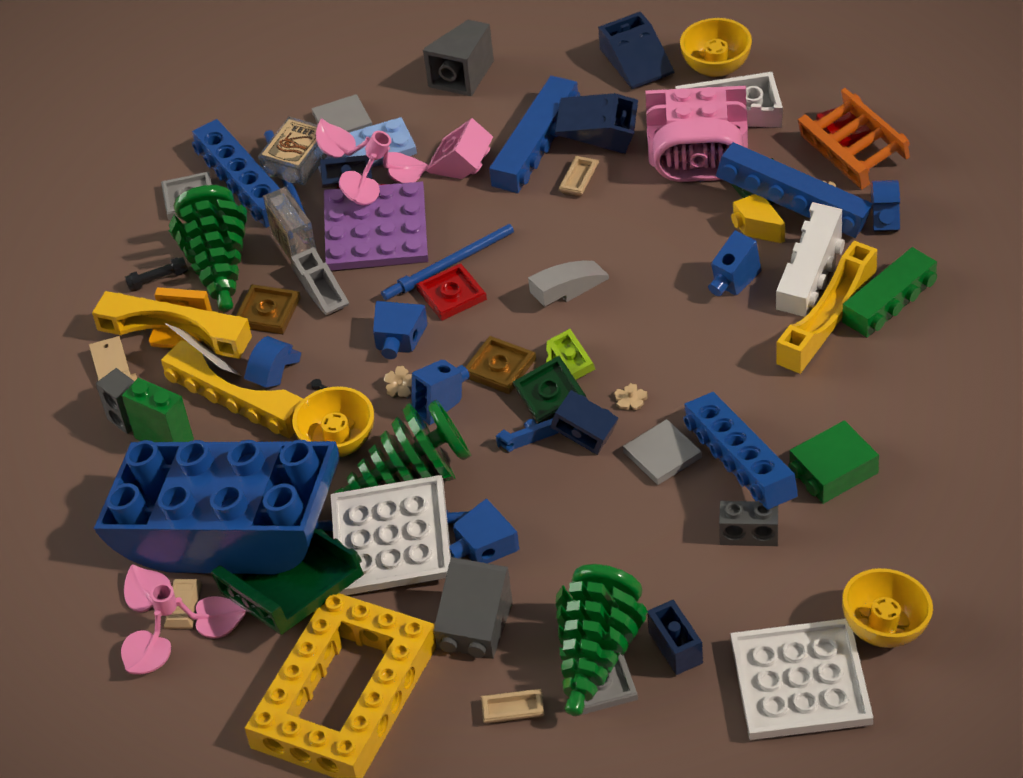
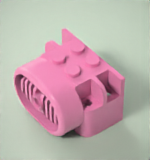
[645,86,748,182]

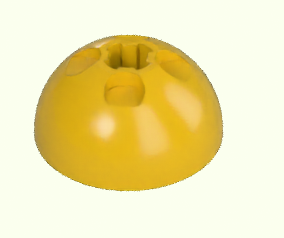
[680,18,752,77]
[292,387,374,458]
[842,568,933,648]

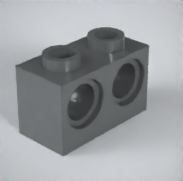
[96,368,135,434]
[719,501,778,546]

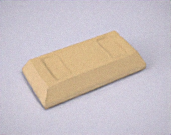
[558,156,599,197]
[164,579,202,629]
[481,689,544,724]

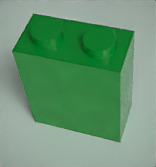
[122,377,194,442]
[788,420,879,504]

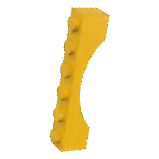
[776,241,877,374]
[92,291,252,359]
[161,340,303,439]

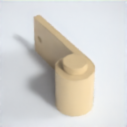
[89,336,137,381]

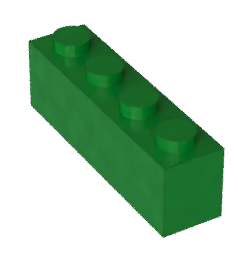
[842,247,937,338]

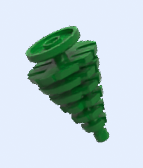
[168,185,247,312]
[334,399,471,493]
[555,564,648,717]

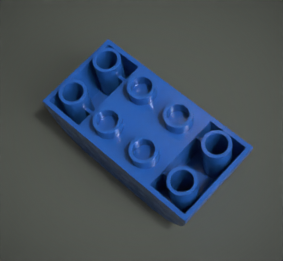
[94,440,339,574]

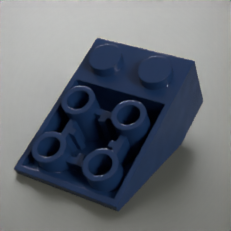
[598,11,675,89]
[554,93,638,154]

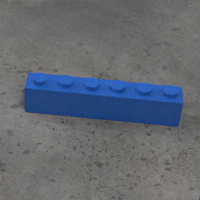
[489,76,580,193]
[716,142,873,239]

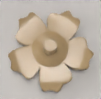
[384,366,412,398]
[614,383,648,410]

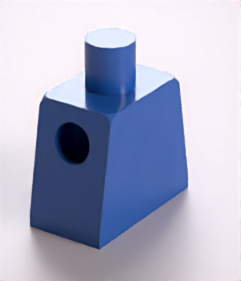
[708,230,762,296]
[373,301,428,359]
[411,360,469,425]
[449,499,520,563]

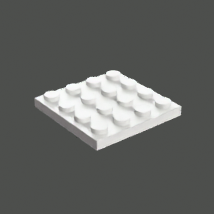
[331,475,451,595]
[730,619,873,740]

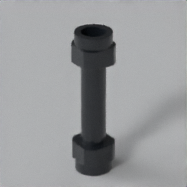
[125,257,188,291]

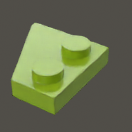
[546,329,595,380]

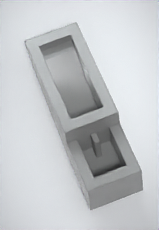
[291,247,349,315]
[528,261,609,307]

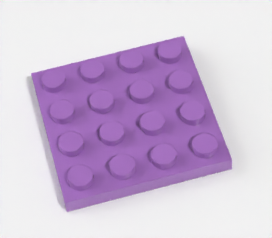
[324,181,428,270]

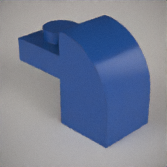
[871,180,900,231]
[244,336,302,388]

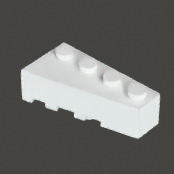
[676,72,783,128]
[776,202,845,317]

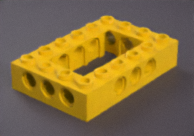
[245,593,436,778]

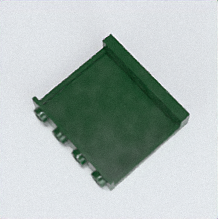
[211,528,364,635]

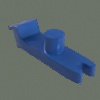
[496,419,558,452]

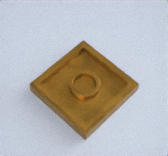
[236,284,301,334]
[466,336,536,394]

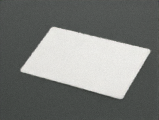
[165,323,241,376]

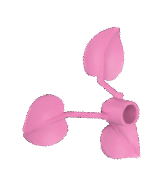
[316,118,428,205]
[121,564,246,674]

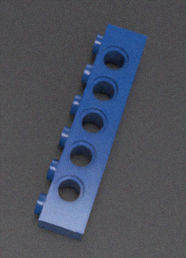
[192,119,292,228]
[683,391,798,510]

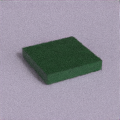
[513,356,586,424]

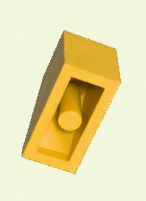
[731,194,785,243]

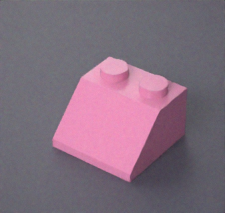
[426,118,493,179]

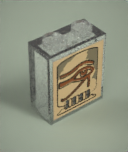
[258,117,327,186]
[263,187,317,261]

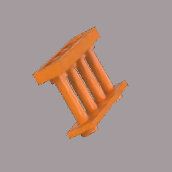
[798,88,910,190]

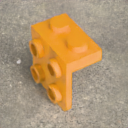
[149,287,212,348]

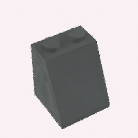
[423,20,494,96]
[434,557,513,659]

